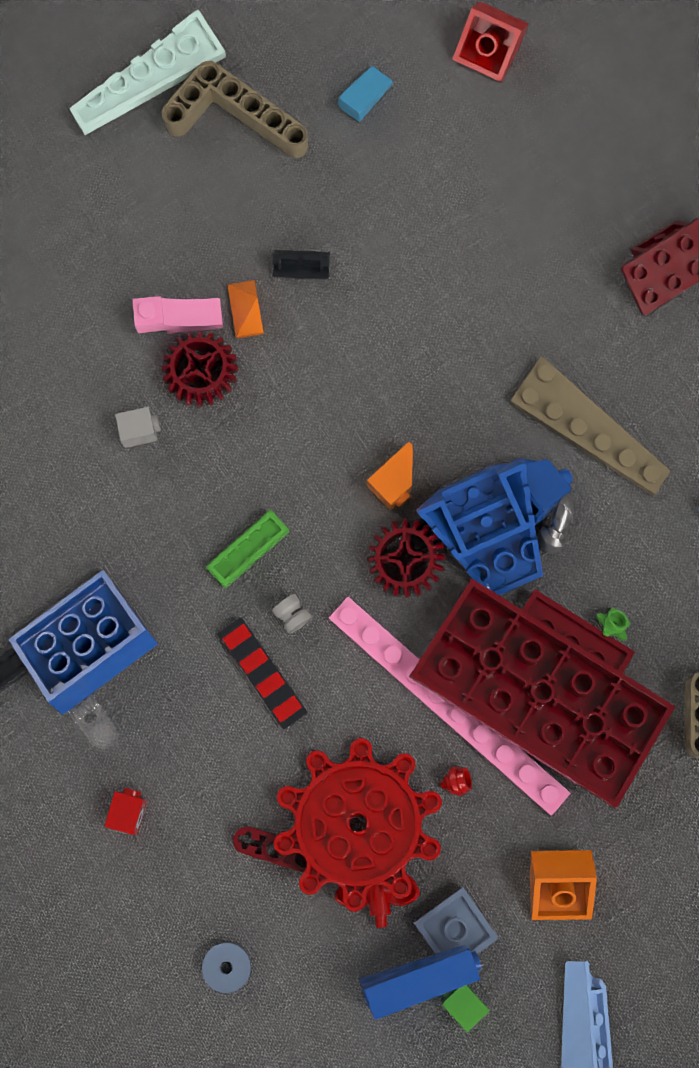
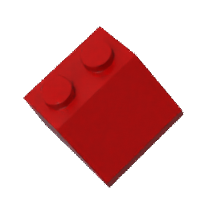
[452,1,529,82]

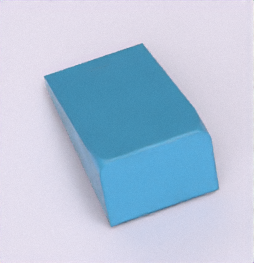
[338,66,393,123]

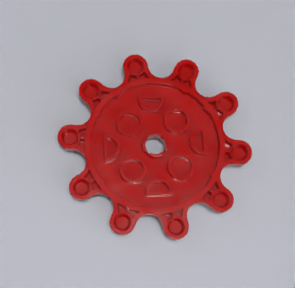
[274,738,442,912]

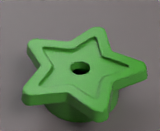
[596,607,631,641]

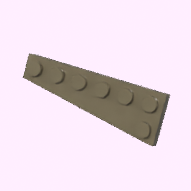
[509,356,670,496]

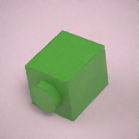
[440,985,490,1033]

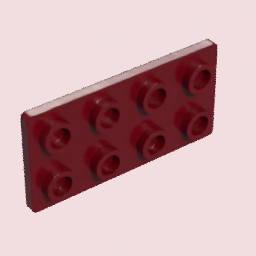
[620,217,699,315]

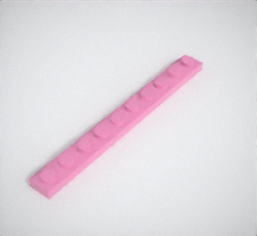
[329,597,571,816]

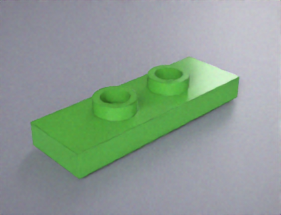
[205,509,290,589]

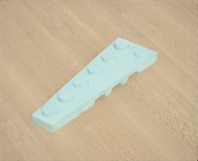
[70,9,226,135]

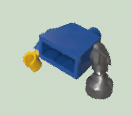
[510,458,574,553]

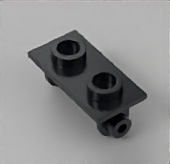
[273,250,330,279]

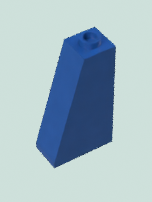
[359,945,482,1020]

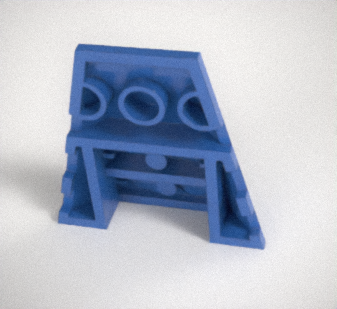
[416,461,543,595]

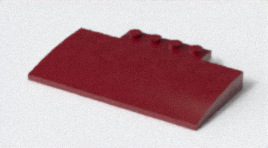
[409,579,676,809]

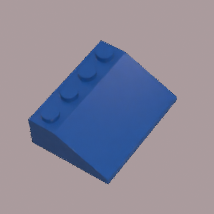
[8,570,158,715]

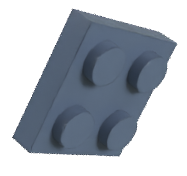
[414,886,499,954]

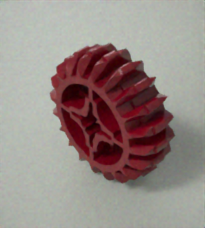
[161,330,239,407]
[367,519,446,598]

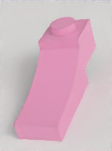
[133,296,223,334]

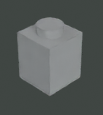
[115,407,161,448]

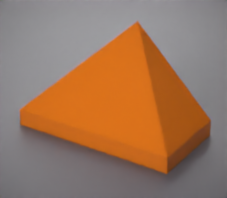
[227,280,264,339]

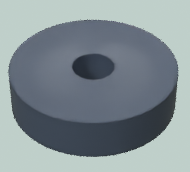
[202,942,252,993]

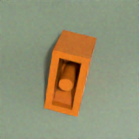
[367,442,413,511]

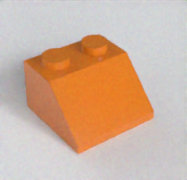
[529,850,597,920]

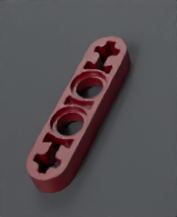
[233,826,307,873]

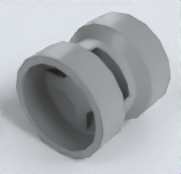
[272,594,312,634]

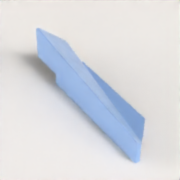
[561,961,613,1068]

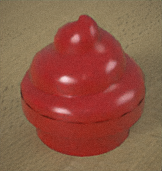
[440,766,472,796]

